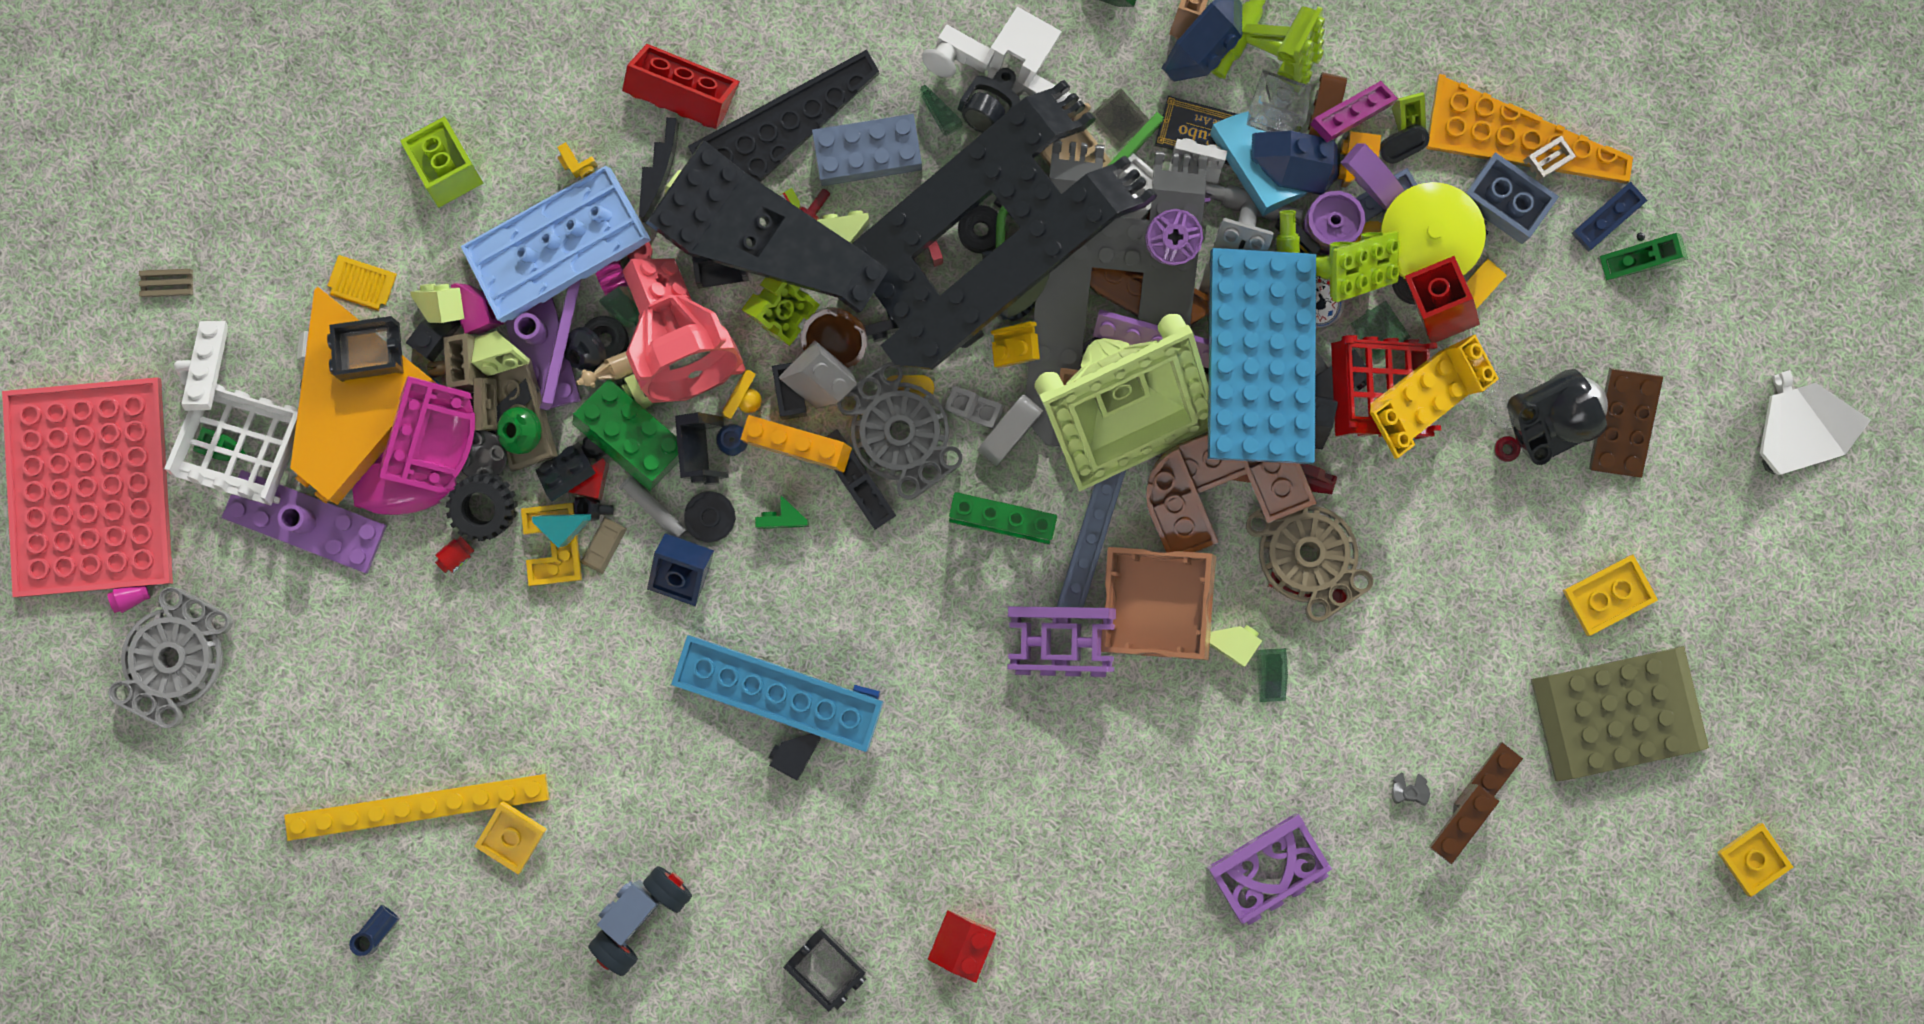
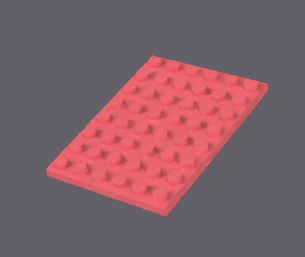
[2,377,173,598]

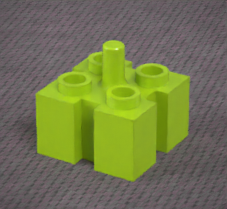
[741,277,820,346]

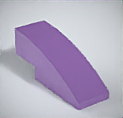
[1341,143,1405,211]

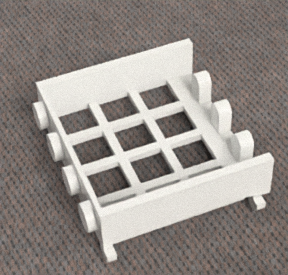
[164,384,298,506]

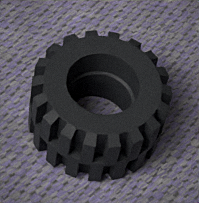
[446,473,518,541]

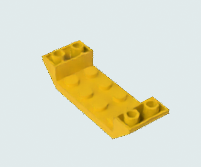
[1370,335,1499,459]

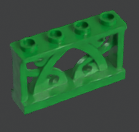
[949,492,1057,545]

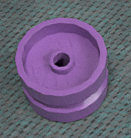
[1303,191,1365,255]

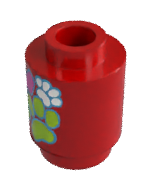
[435,536,475,573]

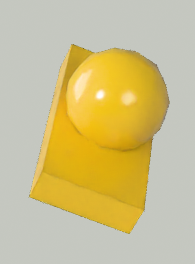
[721,369,762,420]

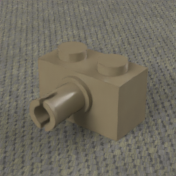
[427,333,485,392]

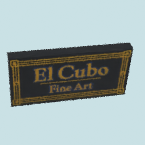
[1154,96,1266,165]

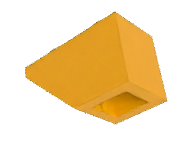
[1338,131,1381,187]

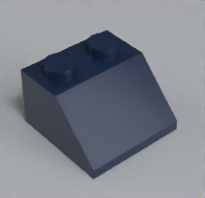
[647,533,714,607]

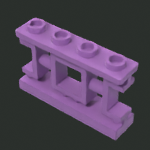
[1007,606,1116,677]

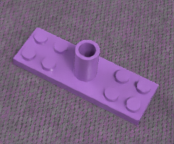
[505,297,581,411]
[221,470,387,574]

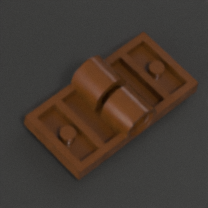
[1589,368,1663,478]

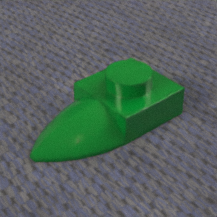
[193,427,246,461]

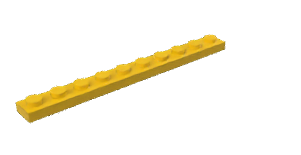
[284,774,550,841]

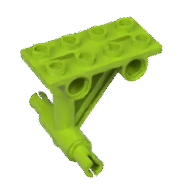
[1211,0,1325,92]
[1276,210,1400,302]

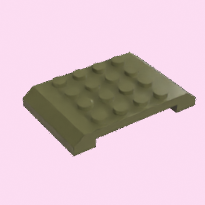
[1531,646,1709,781]

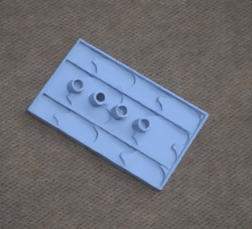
[461,166,651,323]

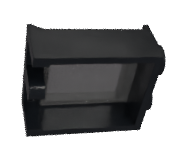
[327,316,404,382]
[783,926,867,1012]

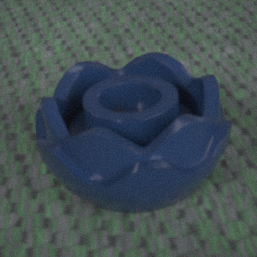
[716,424,748,456]

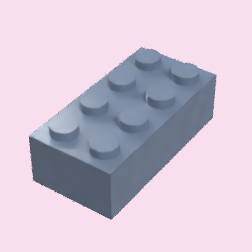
[812,114,922,186]

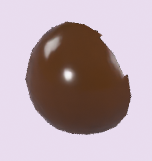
[801,307,867,368]

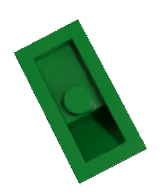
[755,496,809,529]

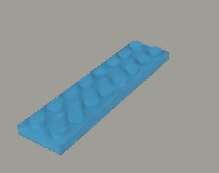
[671,635,884,752]

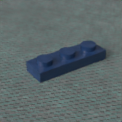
[1572,182,1648,252]

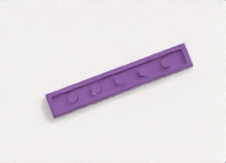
[539,279,581,410]

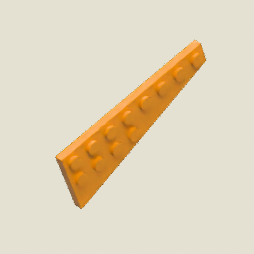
[1426,74,1633,184]

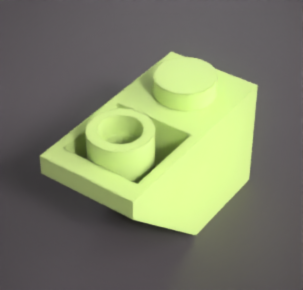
[817,211,870,243]
[410,283,464,323]
[471,331,530,376]

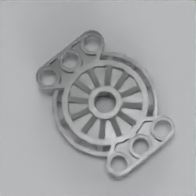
[108,587,233,728]

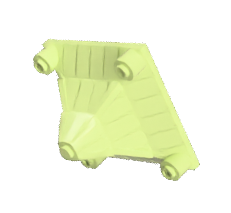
[1034,314,1209,492]

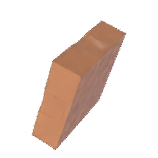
[1101,547,1216,661]

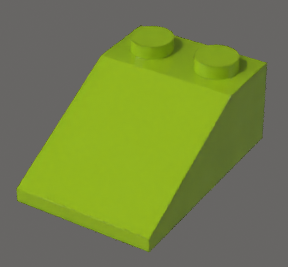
[400,116,484,208]

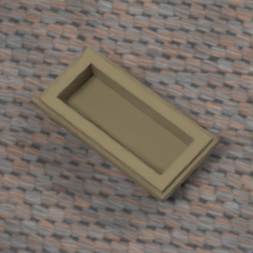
[580,517,627,574]

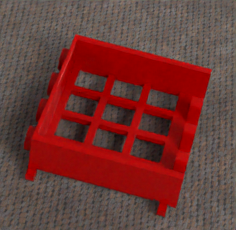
[1331,335,1442,439]

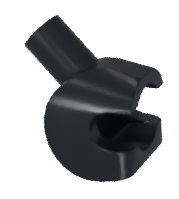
[574,497,614,521]

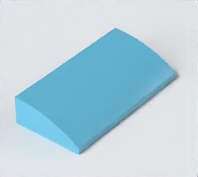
[1210,110,1307,216]

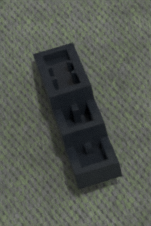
[639,117,679,222]
[825,429,896,530]

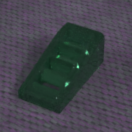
[920,85,963,137]

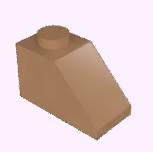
[1169,0,1208,40]

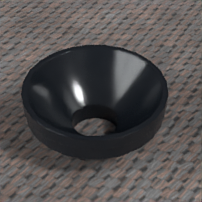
[564,327,606,372]

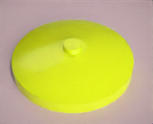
[1380,182,1486,279]

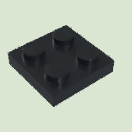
[535,442,596,502]

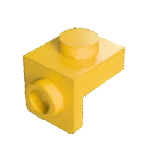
[557,142,598,179]

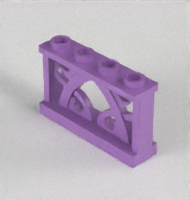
[1207,813,1332,925]

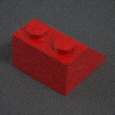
[928,910,996,983]

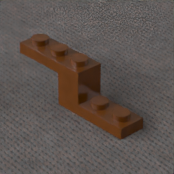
[1429,742,1523,864]

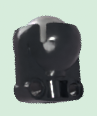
[1507,369,1608,465]

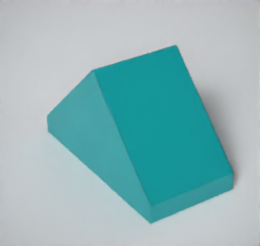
[532,514,591,548]

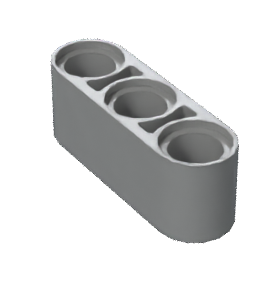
[977,394,1043,467]

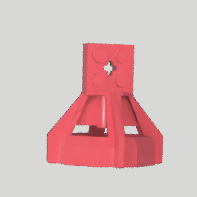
[622,258,746,403]

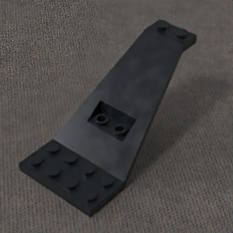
[646,140,888,313]

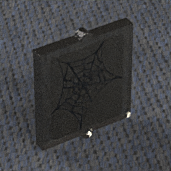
[1092,88,1149,148]

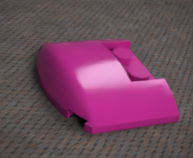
[379,376,475,493]
[352,449,456,515]

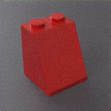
[1405,256,1480,343]

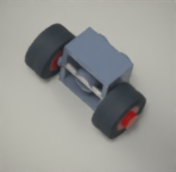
[588,866,692,976]

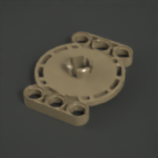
[1246,490,1373,623]

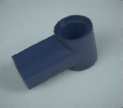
[349,905,400,956]

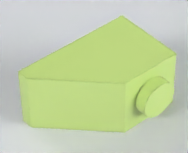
[1210,625,1262,667]

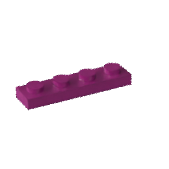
[1310,81,1398,143]

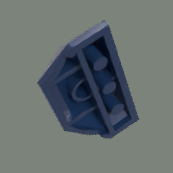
[1161,0,1242,82]
[1251,131,1340,195]

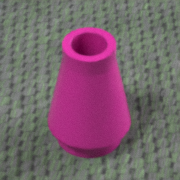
[107,586,151,613]

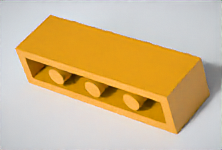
[740,415,852,472]

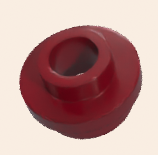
[1494,436,1521,462]

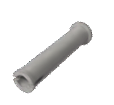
[619,475,687,538]

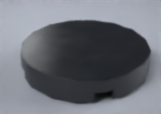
[684,491,736,543]

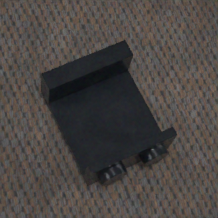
[675,412,729,485]

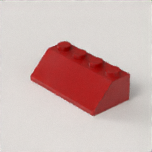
[622,43,740,129]

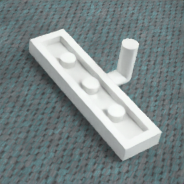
[174,321,228,411]

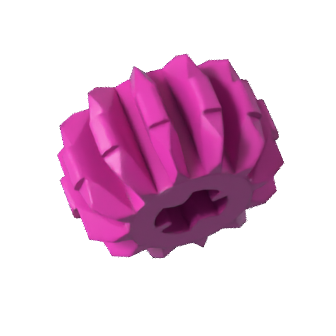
[595,261,630,299]

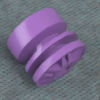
[1145,209,1203,266]

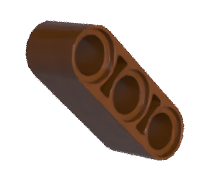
[1308,72,1347,140]

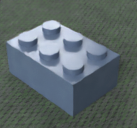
[1465,152,1559,244]

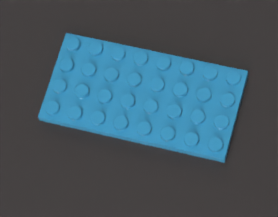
[1208,248,1316,464]

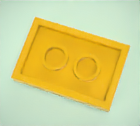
[1562,554,1658,636]

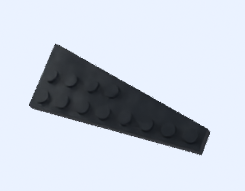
[688,49,880,182]

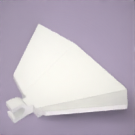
[1760,370,1871,475]

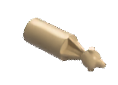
[576,351,634,388]

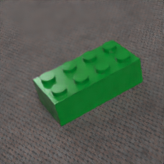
[572,379,679,491]

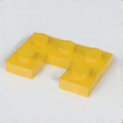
[521,503,582,586]

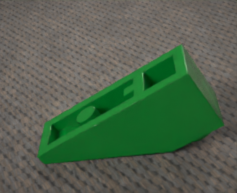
[1600,233,1688,281]

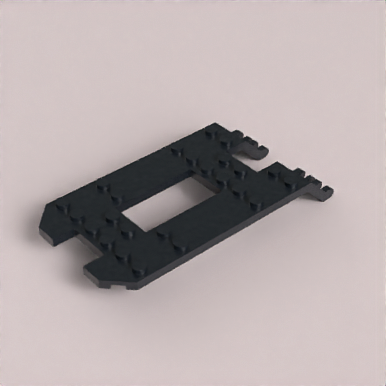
[852,80,1157,370]

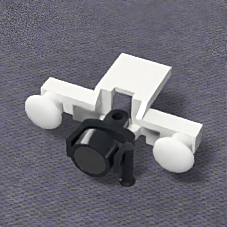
[922,7,1081,140]

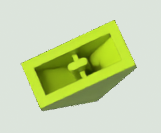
[1392,92,1426,132]

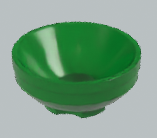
[497,407,542,454]

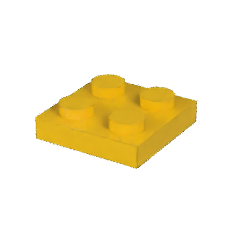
[474,801,547,875]
[1717,823,1794,897]

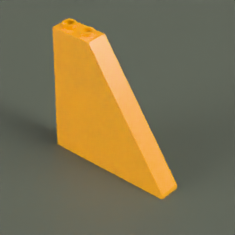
[290,286,437,505]

